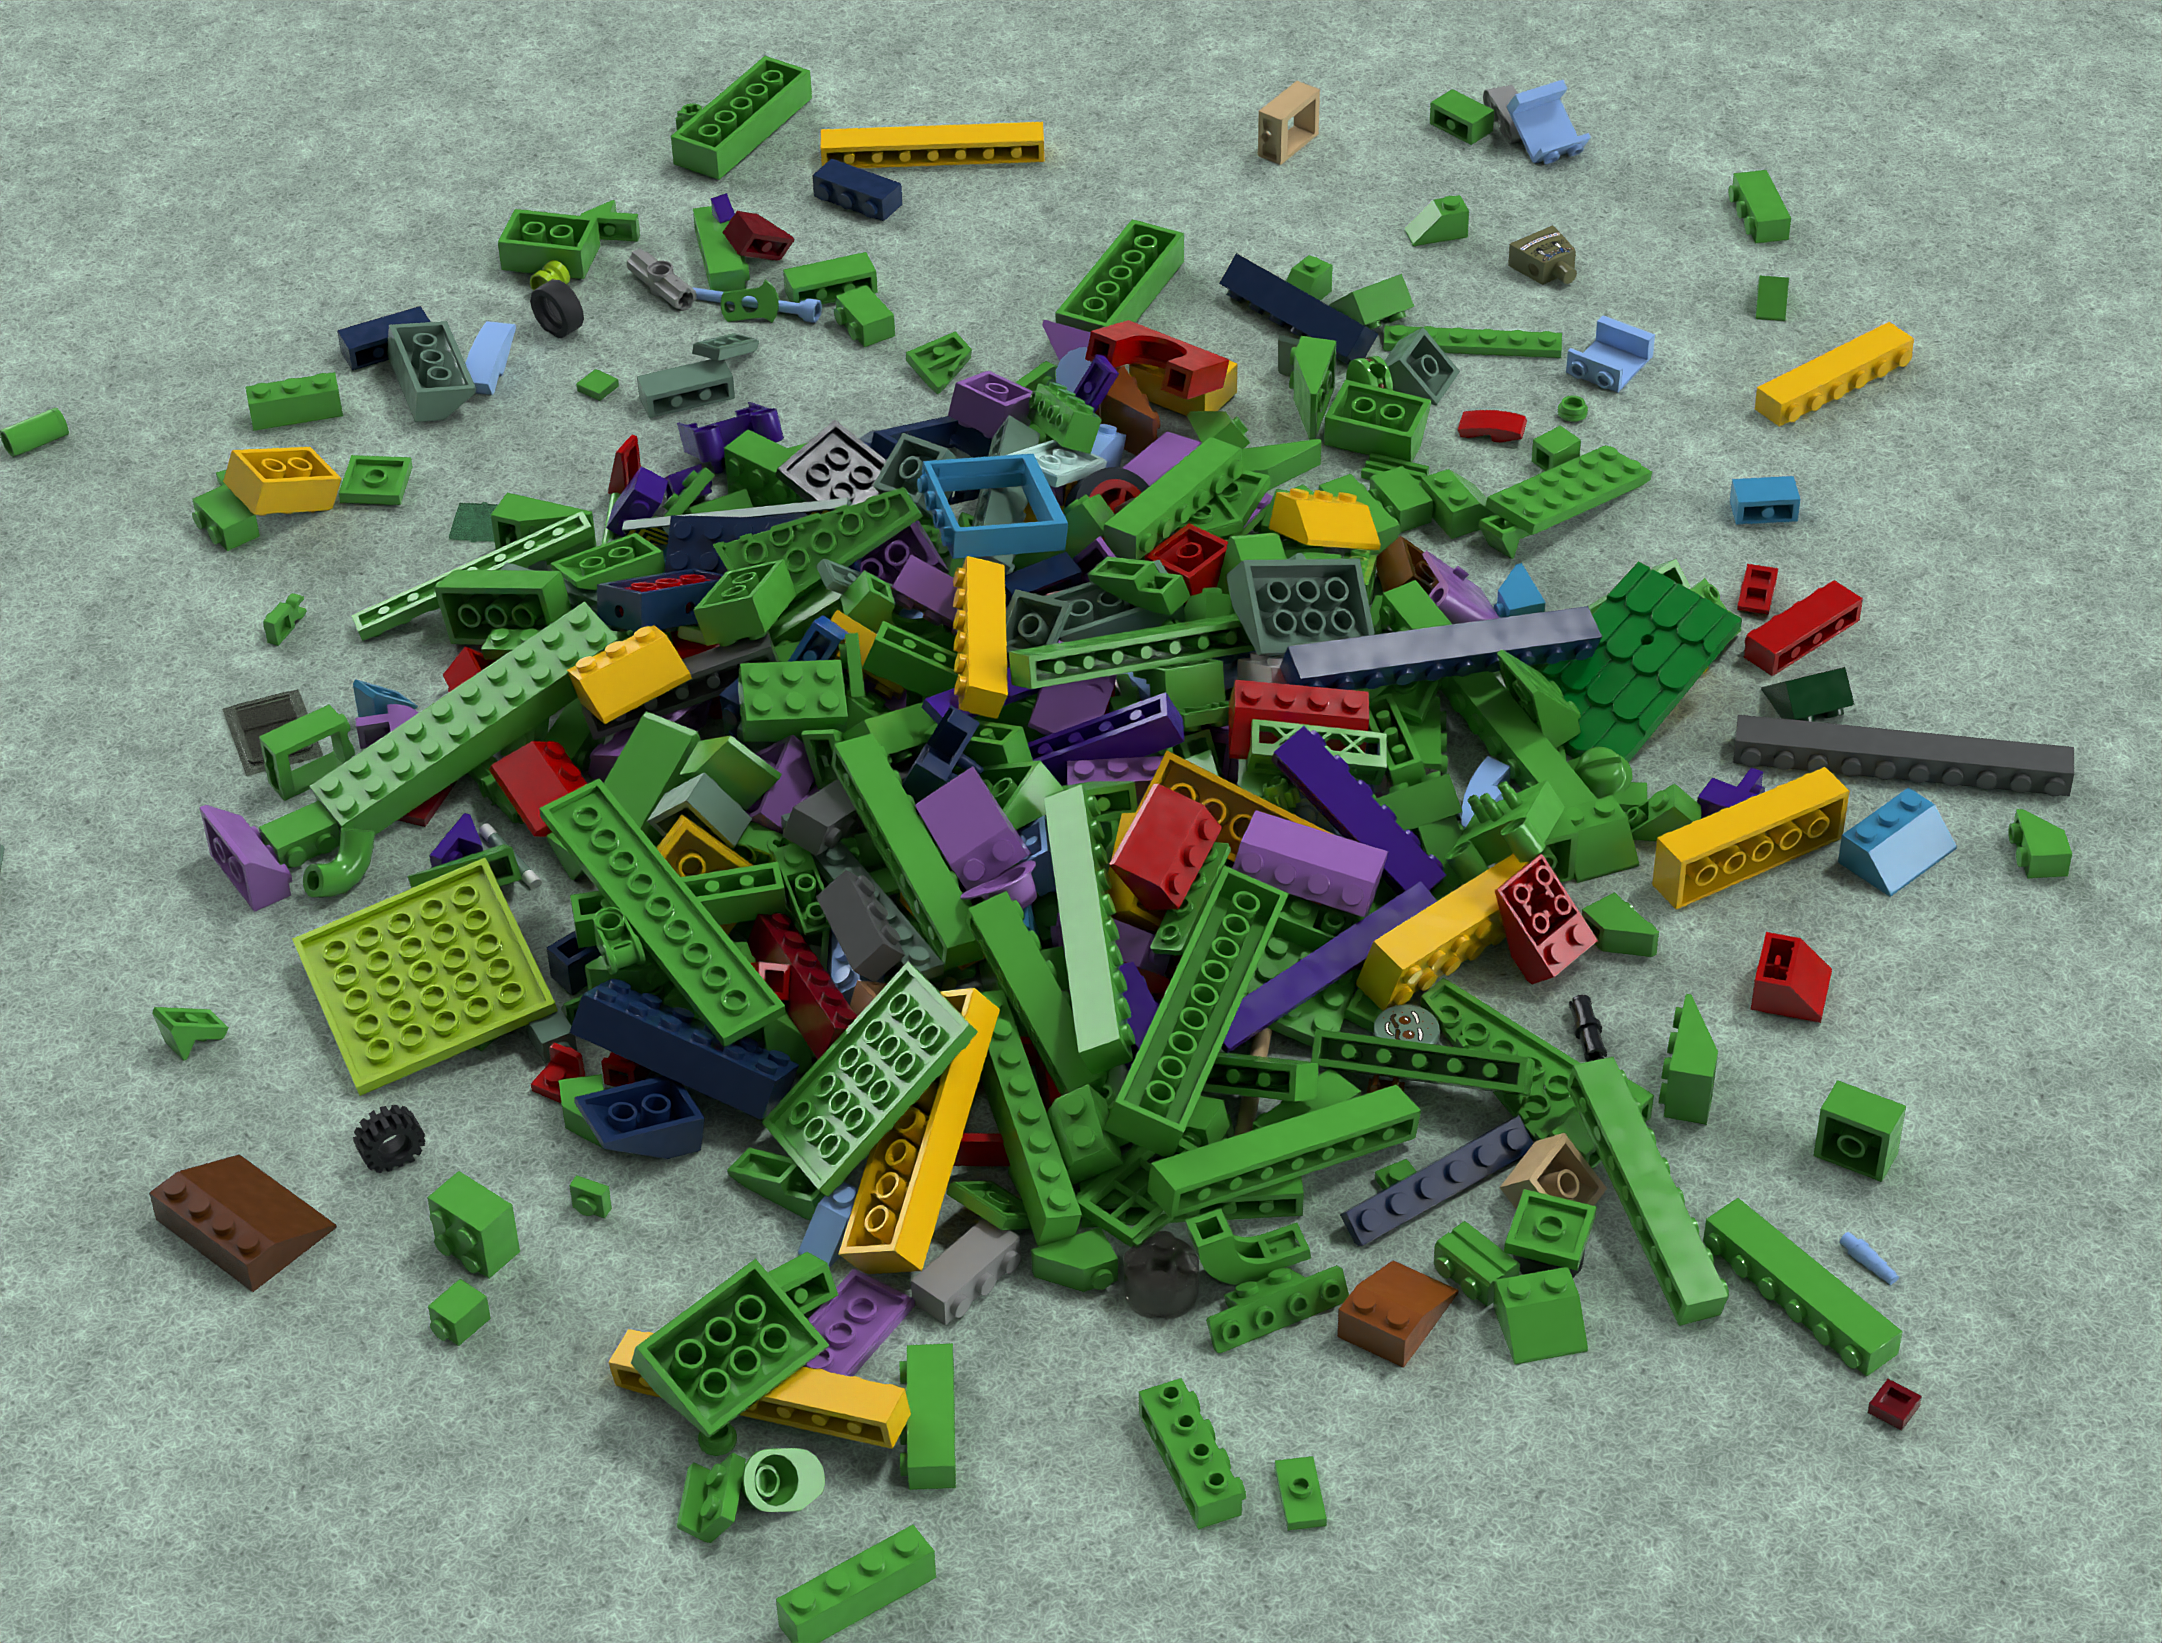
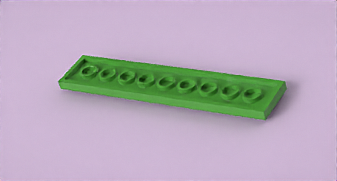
[539,778,786,1047]

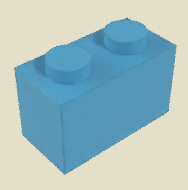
[1730,476,1801,525]

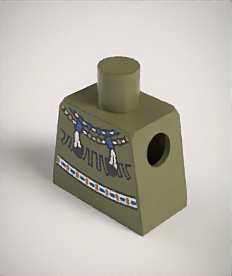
[1508,225,1577,285]

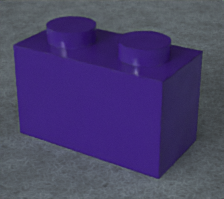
[606,466,668,537]

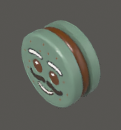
[1374,1005,1440,1045]

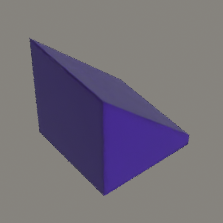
[711,193,735,224]

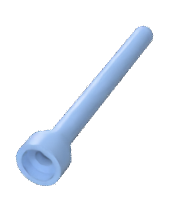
[693,287,822,323]

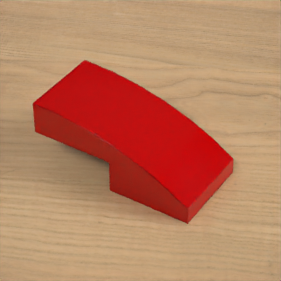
[1458,410,1527,443]
[1737,563,1779,615]

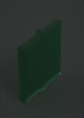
[449,502,498,543]

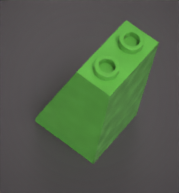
[604,711,701,847]

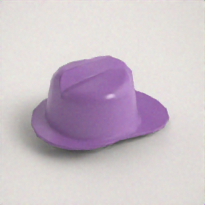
[960,860,1037,910]

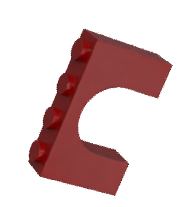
[1085,320,1230,400]

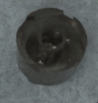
[1124,1231,1199,1320]

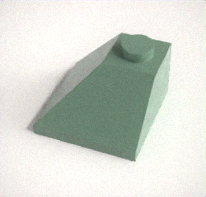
[1006,589,1073,655]

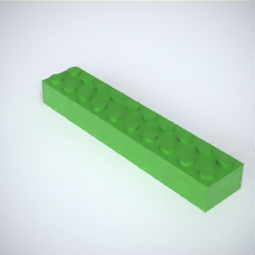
[309,602,619,836]
[1103,865,1289,1158]

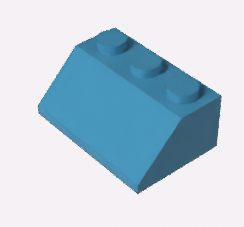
[1838,787,1957,897]

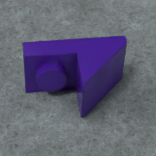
[429,813,483,868]

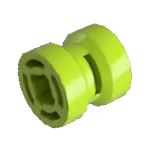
[530,260,570,291]

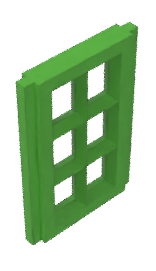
[1076,1137,1197,1250]

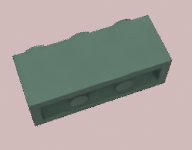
[637,359,735,418]

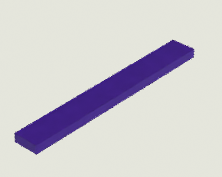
[1221,881,1437,1053]

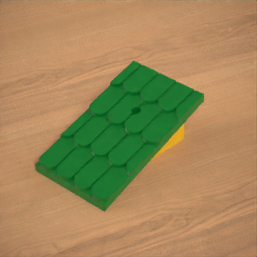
[1542,561,1742,763]

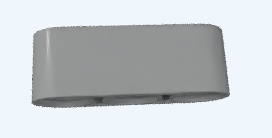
[1483,85,1522,144]

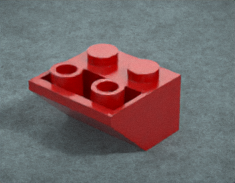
[1751,932,1832,1023]

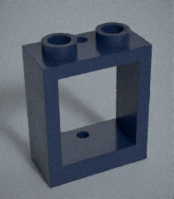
[1005,552,1082,608]

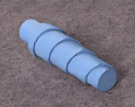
[1839,1232,1899,1285]

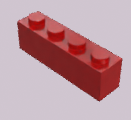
[1744,580,1863,676]

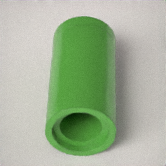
[0,407,69,457]

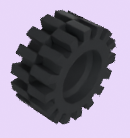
[353,1105,426,1173]

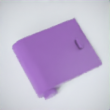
[1422,550,1499,624]

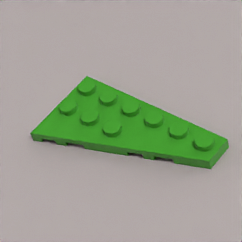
[713,487,923,606]
[1420,978,1580,1142]

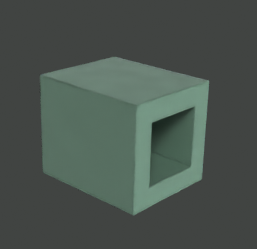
[526,1004,577,1064]

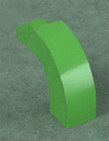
[1185,1208,1311,1285]

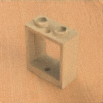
[1258,81,1320,165]

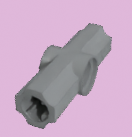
[627,248,696,311]

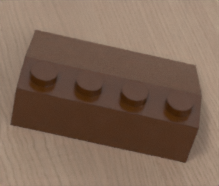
[149,1154,337,1292]

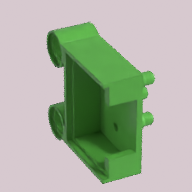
[1445,780,1565,885]

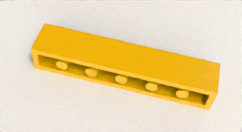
[1754,322,1914,427]
[953,556,1008,719]

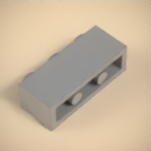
[911,1218,1021,1325]

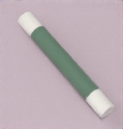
[479,823,542,890]

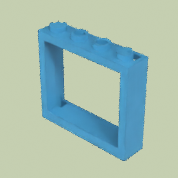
[917,454,1068,559]

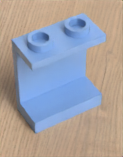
[1506,80,1591,164]
[1566,315,1655,392]

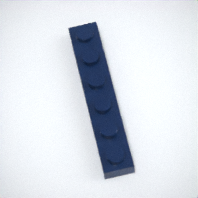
[1340,1116,1534,1247]

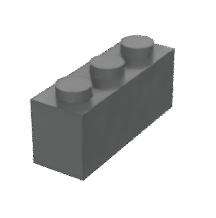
[816,870,905,982]

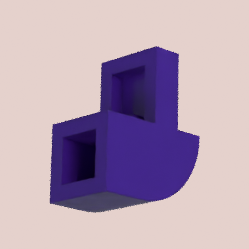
[1697,767,1765,819]

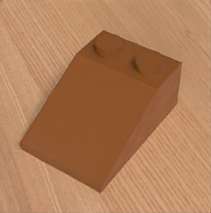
[1337,1260,1459,1368]

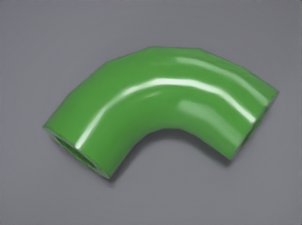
[303,828,375,898]

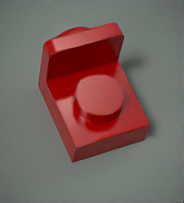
[531,1042,585,1103]

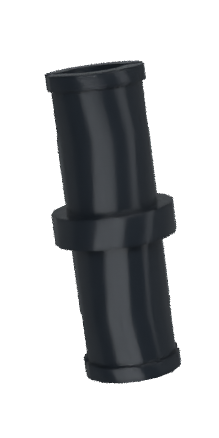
[1569,995,1607,1062]

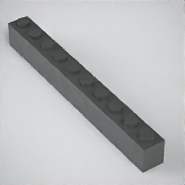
[1733,715,2074,796]

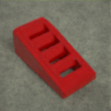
[608,435,641,494]

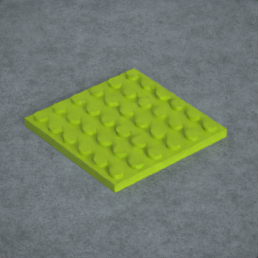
[292,858,558,1096]

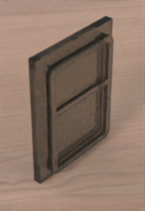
[222,689,323,776]

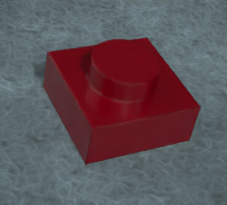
[1867,1379,1922,1431]

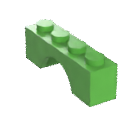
[840,570,958,654]

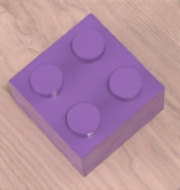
[948,370,1033,439]

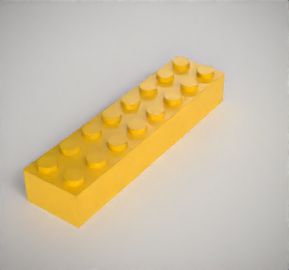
[838,988,1000,1274]

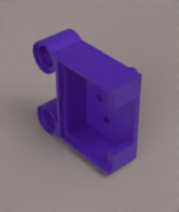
[677,402,784,474]

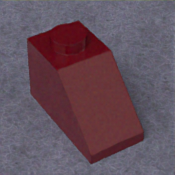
[722,211,795,261]

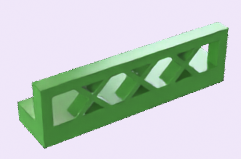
[1246,719,1387,785]

